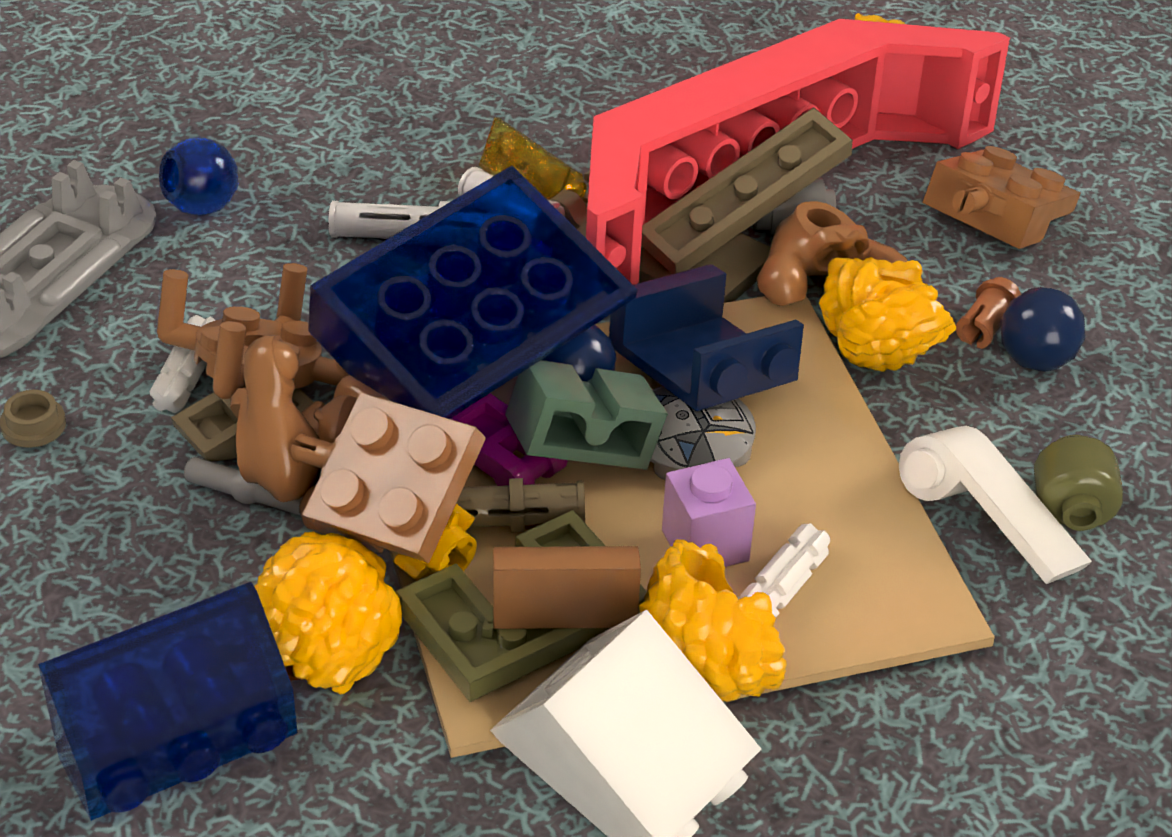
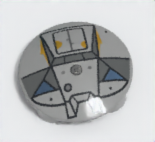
[650,386,756,480]

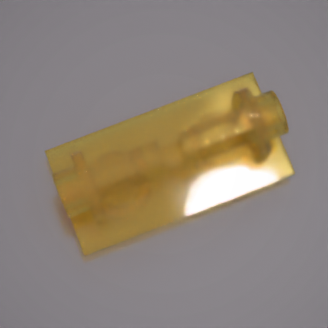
[479,117,587,200]

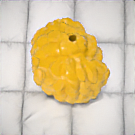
[819,257,956,372]
[243,532,402,695]
[638,539,787,702]

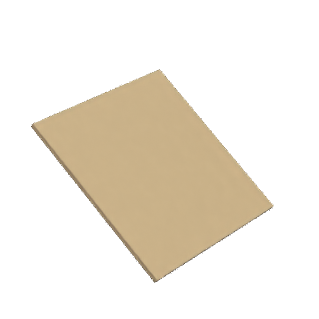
[360,296,995,758]

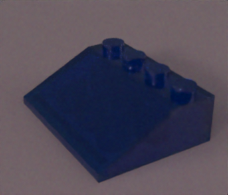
[308,166,638,419]

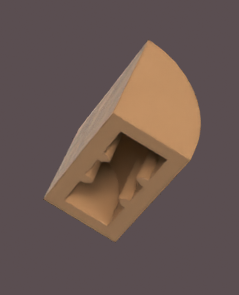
[493,546,641,629]

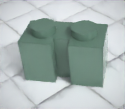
[505,358,668,470]

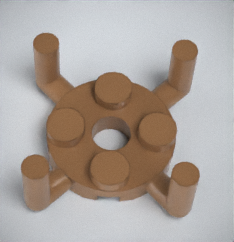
[157,263,368,399]

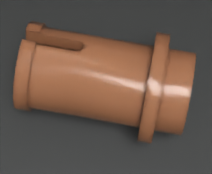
[956,277,1021,349]

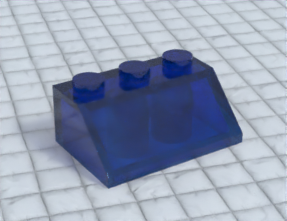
[38,582,298,821]

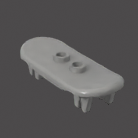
[0,160,157,358]

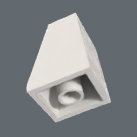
[490,609,761,837]

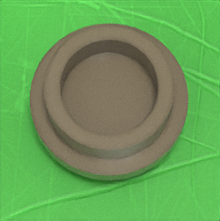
[0,390,66,448]

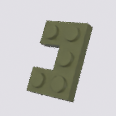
[396,510,647,702]

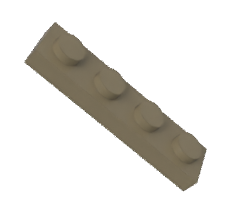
[641,107,853,274]

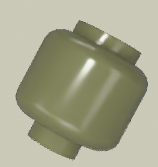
[1034,435,1123,531]

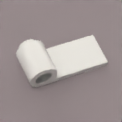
[899,426,1092,584]

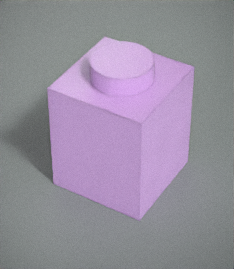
[662,458,756,567]

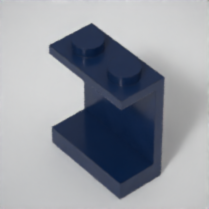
[609,264,804,411]

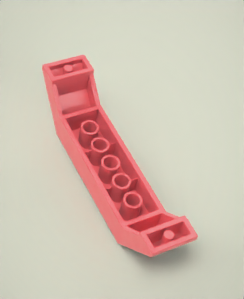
[582,19,1010,319]

